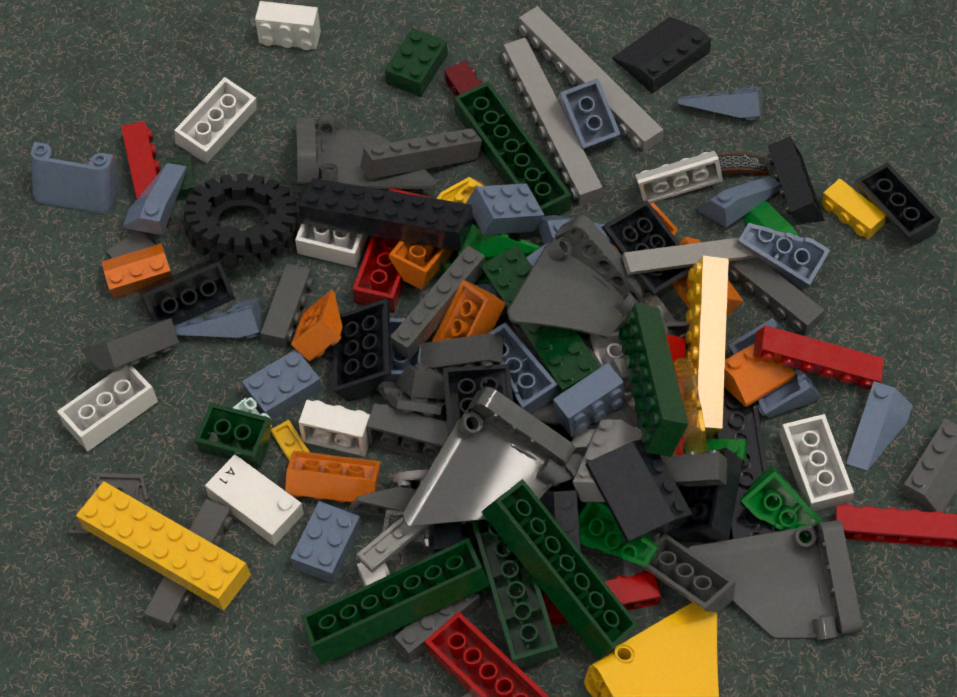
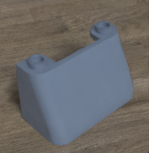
[31,142,121,213]
[729,318,821,418]

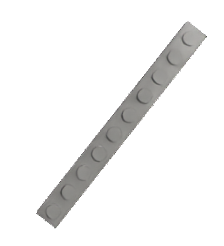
[518,6,663,153]
[501,38,603,206]

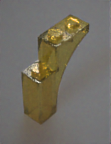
[673,358,708,454]

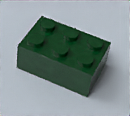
[385,28,448,97]

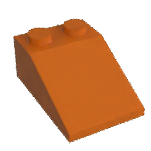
[291,289,343,361]

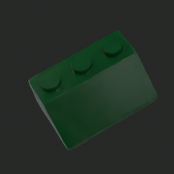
[194,403,271,468]

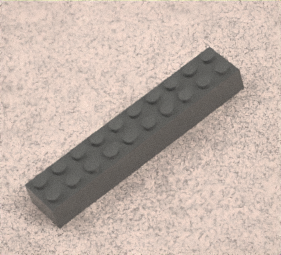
[366,403,584,501]

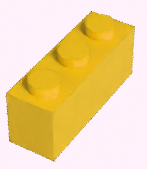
[821,179,886,240]

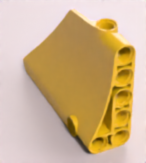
[584,602,719,697]

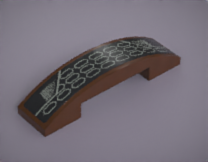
[717,153,769,177]

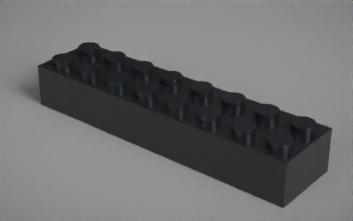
[299,178,473,251]

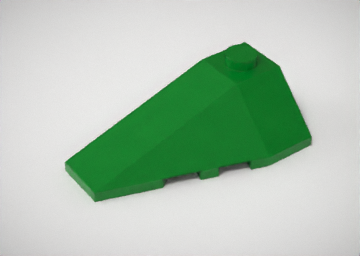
[743,200,800,263]
[458,224,542,262]
[741,465,823,543]
[579,502,659,567]

